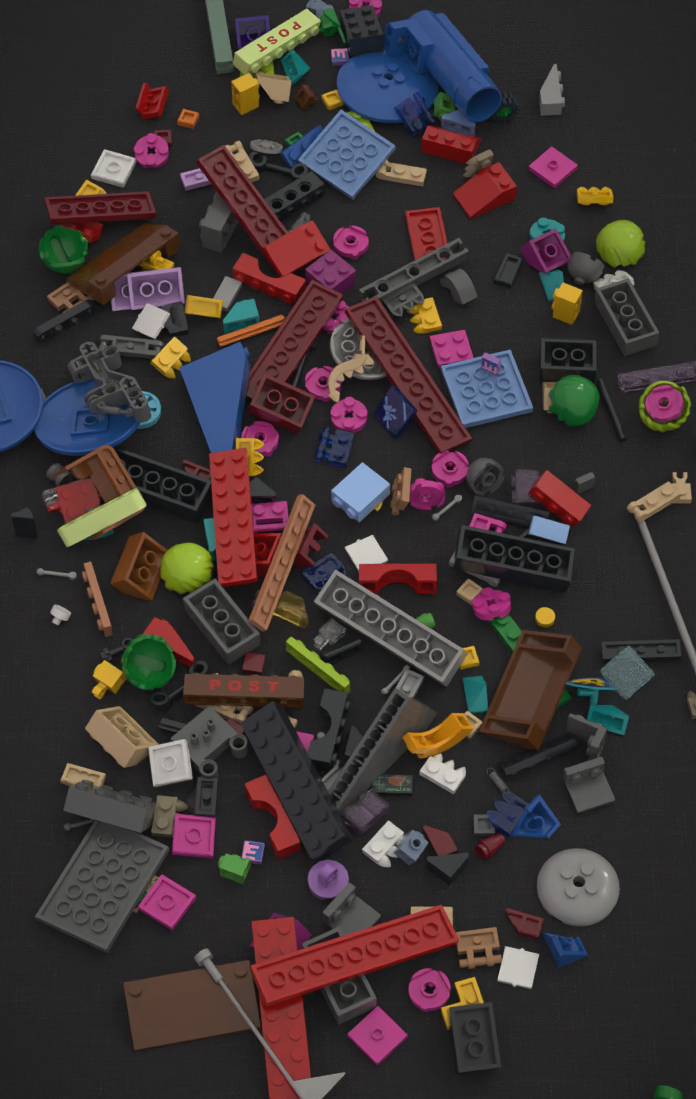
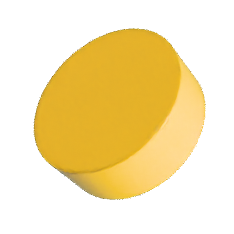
[535,607,555,628]

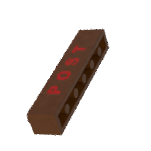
[183,673,304,708]

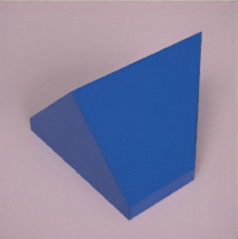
[511,795,561,839]
[541,932,588,968]

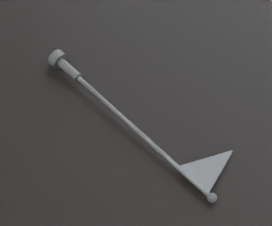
[194,949,345,1099]

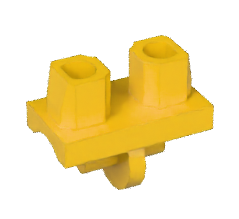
[139,250,174,271]

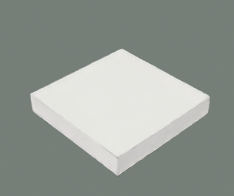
[91,149,137,188]
[148,739,193,787]

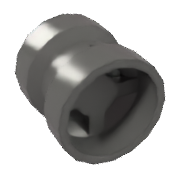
[46,463,73,487]

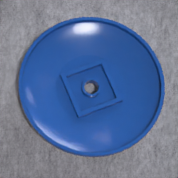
[337,50,439,123]
[0,360,43,452]
[34,379,140,456]

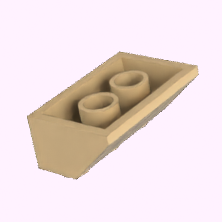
[85,706,159,768]

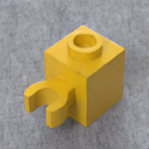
[92,660,126,700]

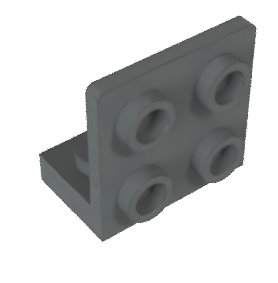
[566,713,607,761]
[563,757,615,813]
[323,882,381,935]

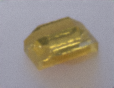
[273,591,309,629]

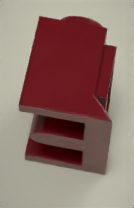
[293,523,329,569]

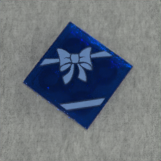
[373,386,418,438]

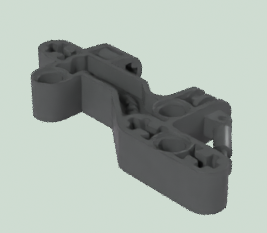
[67,342,151,423]

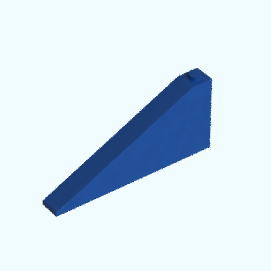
[180,342,251,453]

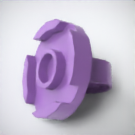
[308,860,349,901]

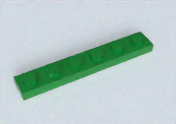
[488,614,571,709]

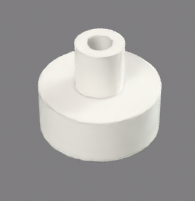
[50,605,71,625]

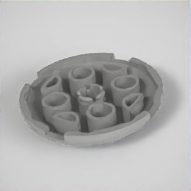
[330,319,386,380]
[537,848,620,927]

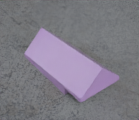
[110,267,185,311]

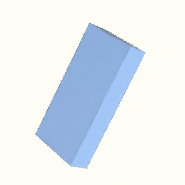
[528,516,570,545]

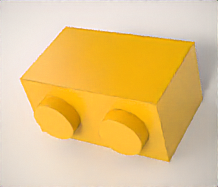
[231,73,260,115]
[551,283,583,325]

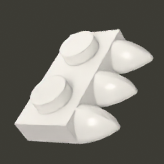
[593,270,634,290]
[419,753,466,794]
[362,821,404,867]

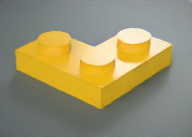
[441,977,484,1030]

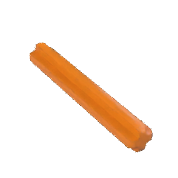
[217,315,285,347]

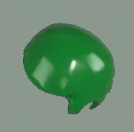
[38,225,88,274]
[548,375,599,427]
[121,634,176,690]

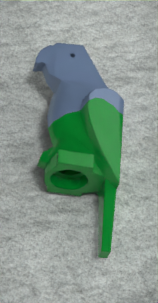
[306,0,346,45]

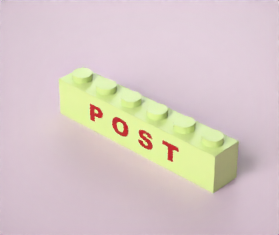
[233,9,321,75]

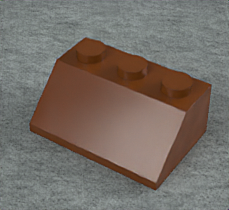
[110,532,168,601]

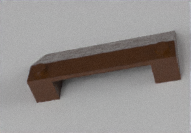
[66,223,181,305]
[479,630,582,751]
[123,960,261,1052]

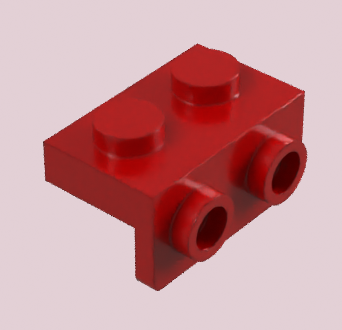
[136,83,169,120]

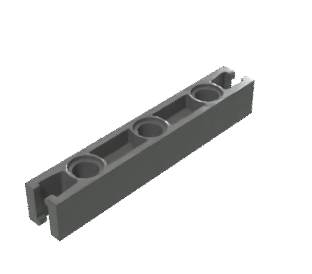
[359,238,469,304]

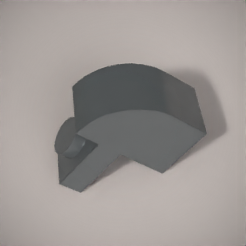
[439,268,477,305]

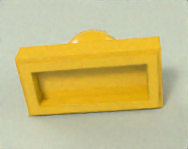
[185,295,223,318]

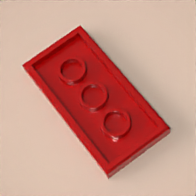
[405,207,448,261]

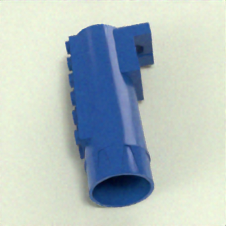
[383,10,502,122]

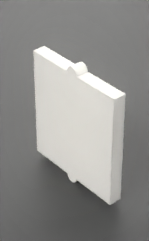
[132,303,170,339]
[345,535,388,572]
[497,946,539,989]

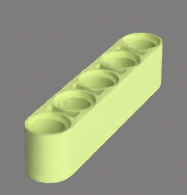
[57,488,147,547]

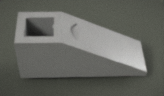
[539,64,565,116]

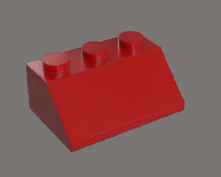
[422,125,482,164]

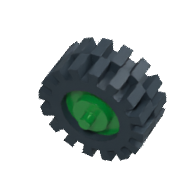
[490,92,520,123]

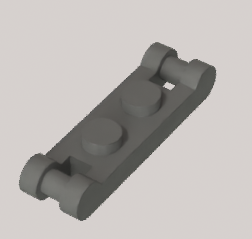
[97,335,164,360]

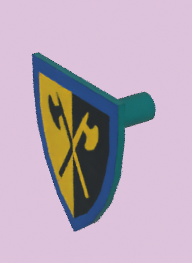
[566,678,616,706]

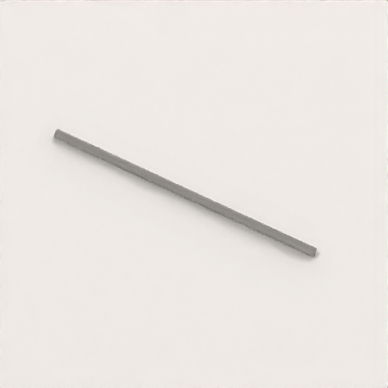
[637,520,696,674]

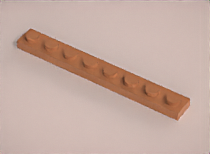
[248,494,315,632]

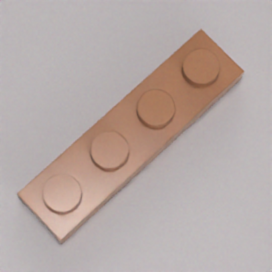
[82,562,113,637]

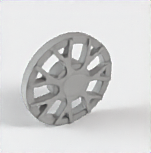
[250,139,283,154]

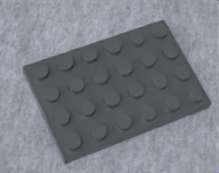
[35,820,170,953]

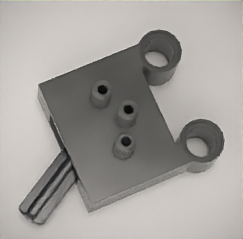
[159,706,249,778]

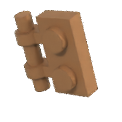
[47,282,95,313]
[390,467,411,515]
[456,927,502,969]

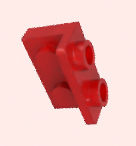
[60,222,103,243]

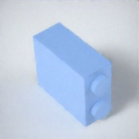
[331,462,390,522]

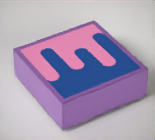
[331,48,349,66]
[481,353,501,375]
[241,840,265,865]

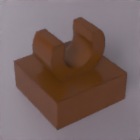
[295,85,318,110]

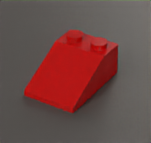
[453,162,517,219]
[264,220,331,277]
[254,533,282,578]

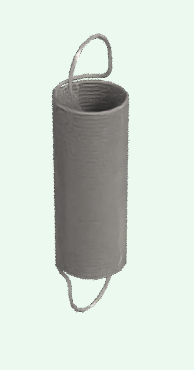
[487,768,509,796]

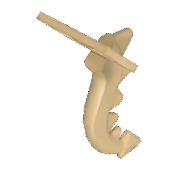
[328,335,374,403]

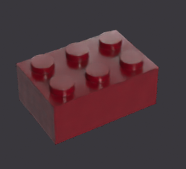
[247,373,315,435]

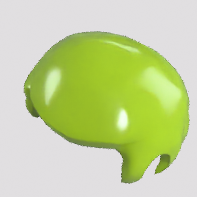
[596,220,646,268]
[639,381,691,432]
[160,543,214,594]

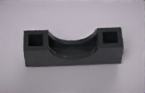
[308,689,351,771]

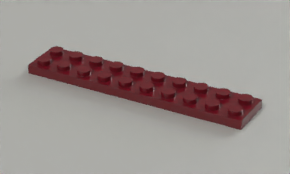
[344,296,472,454]

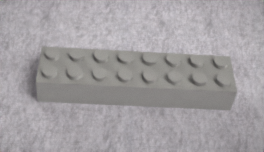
[314,570,468,687]

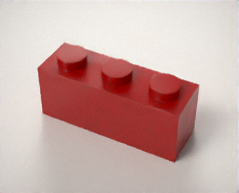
[528,470,591,528]

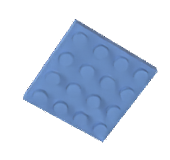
[298,110,396,200]
[440,350,533,428]

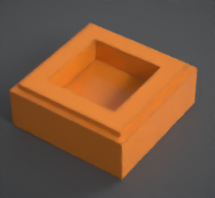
[177,109,200,129]

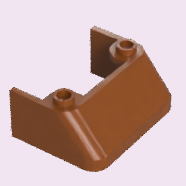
[53,445,145,540]

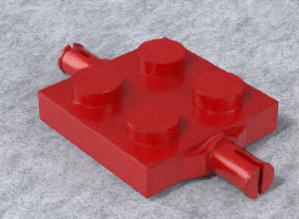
[46,478,103,524]

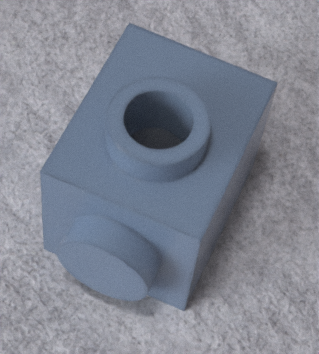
[393,830,429,865]

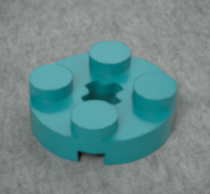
[529,217,565,242]

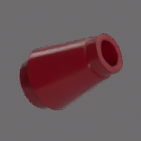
[475,833,506,860]

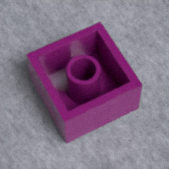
[305,249,356,294]

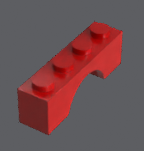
[233,253,306,305]
[359,564,437,594]
[244,774,302,860]

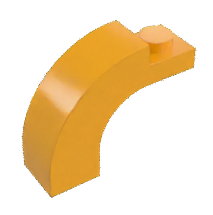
[402,713,473,759]

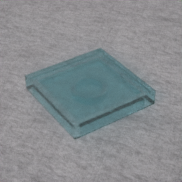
[599,645,655,701]

